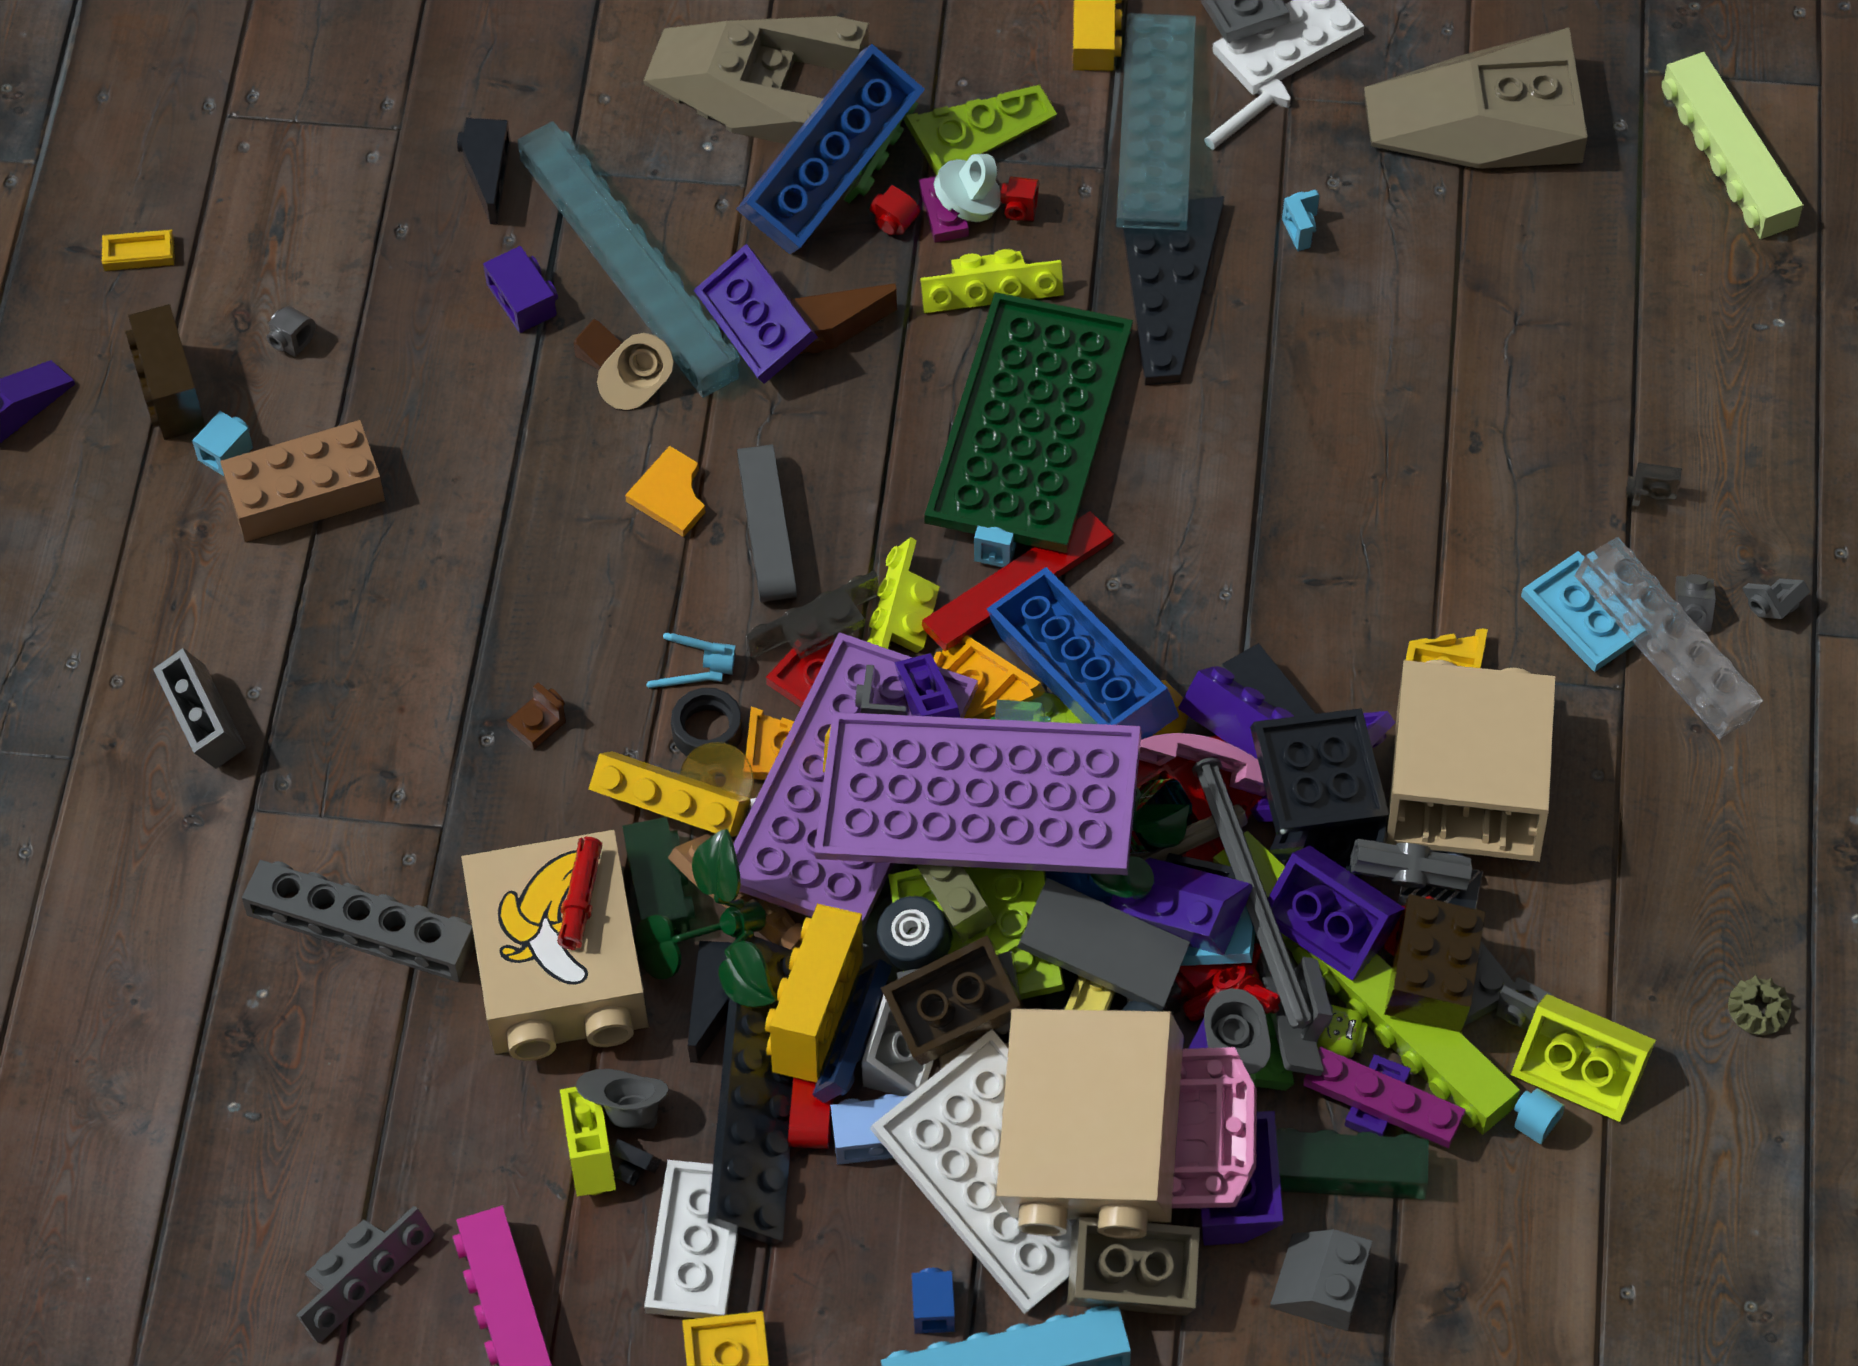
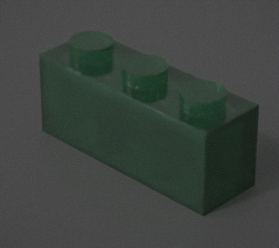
[622,817,696,936]

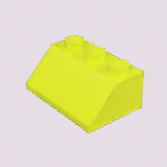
[1511,994,1656,1122]

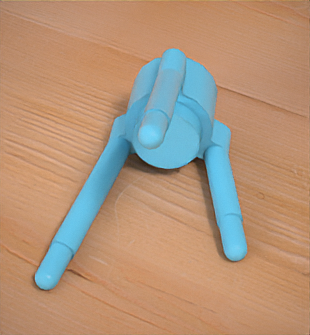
[646,633,736,688]

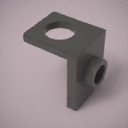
[855,665,907,715]
[1496,977,1552,1031]

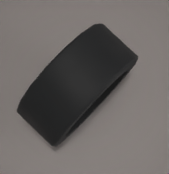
[671,688,743,762]

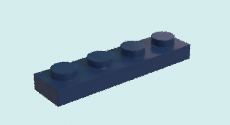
[812,959,892,1103]

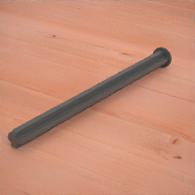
[1192,757,1312,1029]

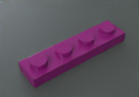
[1303,1047,1466,1148]

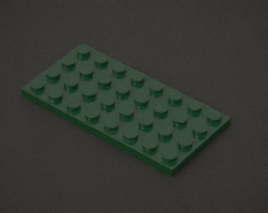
[924,292,1133,553]

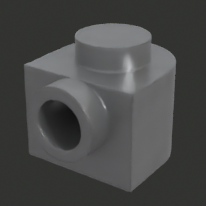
[266,306,316,357]

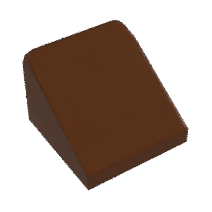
[574,319,622,370]

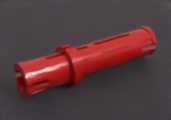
[557,836,603,950]

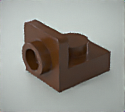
[506,682,566,750]

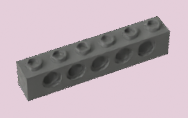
[242,859,475,982]

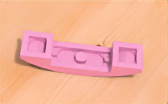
[1139,733,1266,796]

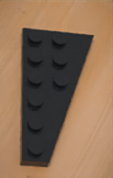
[1120,196,1225,385]

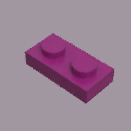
[919,176,969,243]

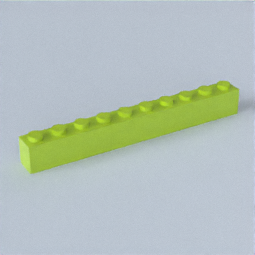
[1213,831,1520,1135]

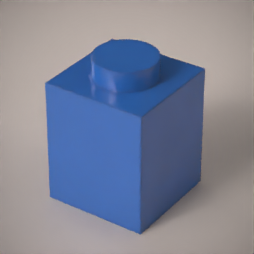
[912,1268,955,1334]

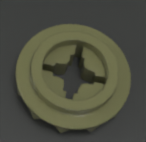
[1728,975,1792,1035]

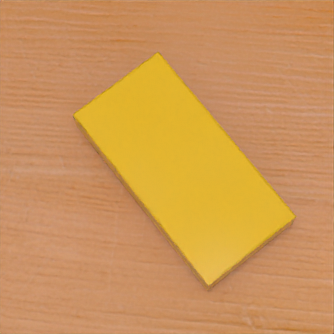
[102,230,174,271]

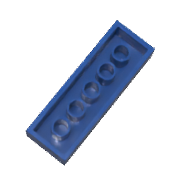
[736,44,925,254]
[987,567,1179,740]

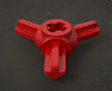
[1183,943,1281,1022]

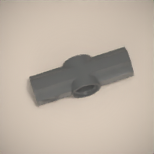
[1350,839,1472,892]

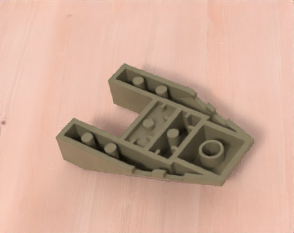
[643,16,869,145]

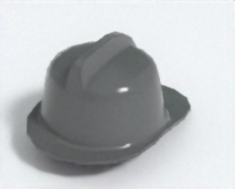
[1204,988,1271,1075]
[576,1069,669,1129]

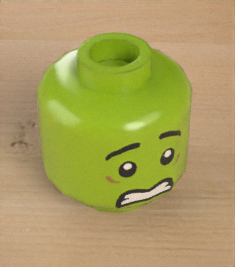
[1316,1005,1368,1059]

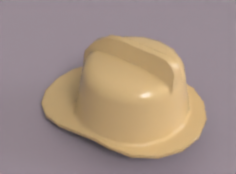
[597,333,674,410]

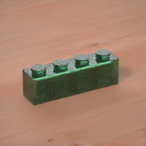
[1276,1128,1428,1199]

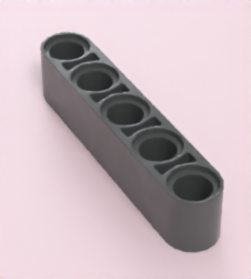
[737,444,797,603]

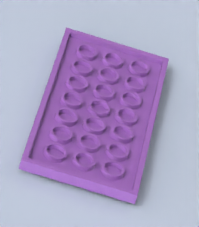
[733,632,978,928]
[814,712,1142,875]

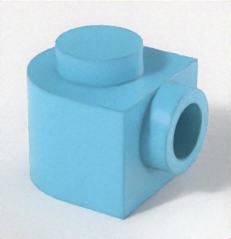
[1514,1088,1565,1145]

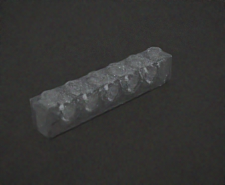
[1574,537,1764,740]

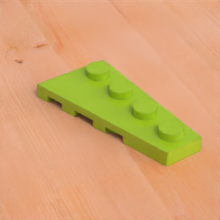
[904,85,1057,176]

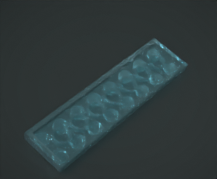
[1116,13,1196,230]

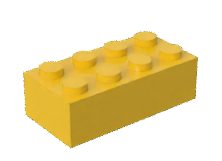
[765,904,863,1083]

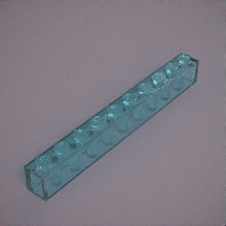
[517,121,740,398]

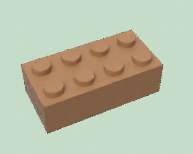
[220,420,385,542]

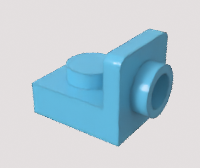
[1282,190,1320,251]
[974,526,1017,567]

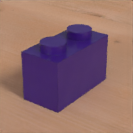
[483,246,558,333]

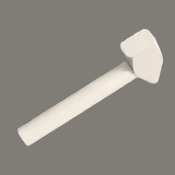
[1205,78,1290,150]

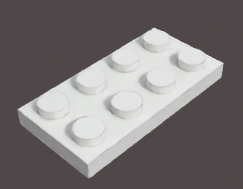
[1213,0,1364,95]
[645,1160,738,1318]

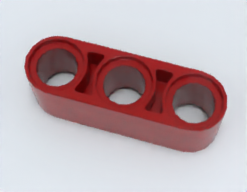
[788,1077,834,1149]

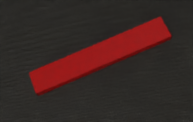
[922,511,1114,651]

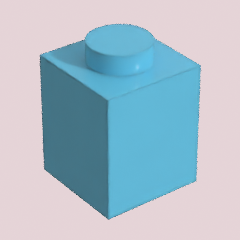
[192,411,253,476]

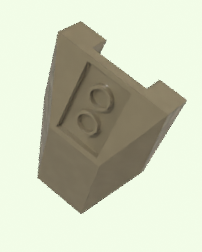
[1364,28,1587,169]

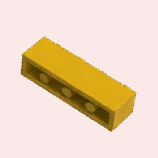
[1073,0,1122,71]
[588,751,751,837]

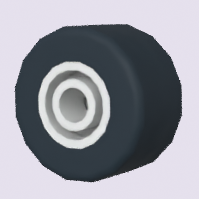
[877,896,952,971]

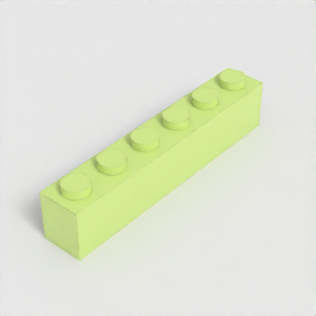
[1662,52,1803,239]

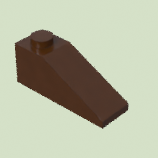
[790,283,897,354]

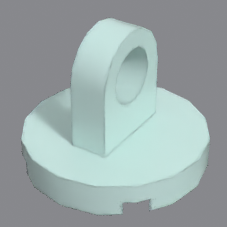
[934,154,1001,222]

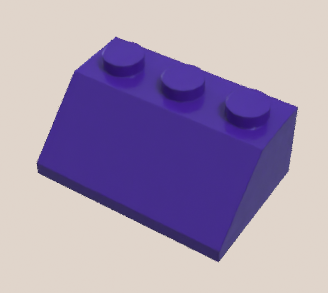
[1178,666,1295,760]
[1268,846,1405,981]
[1109,857,1253,956]
[1201,1111,1283,1245]

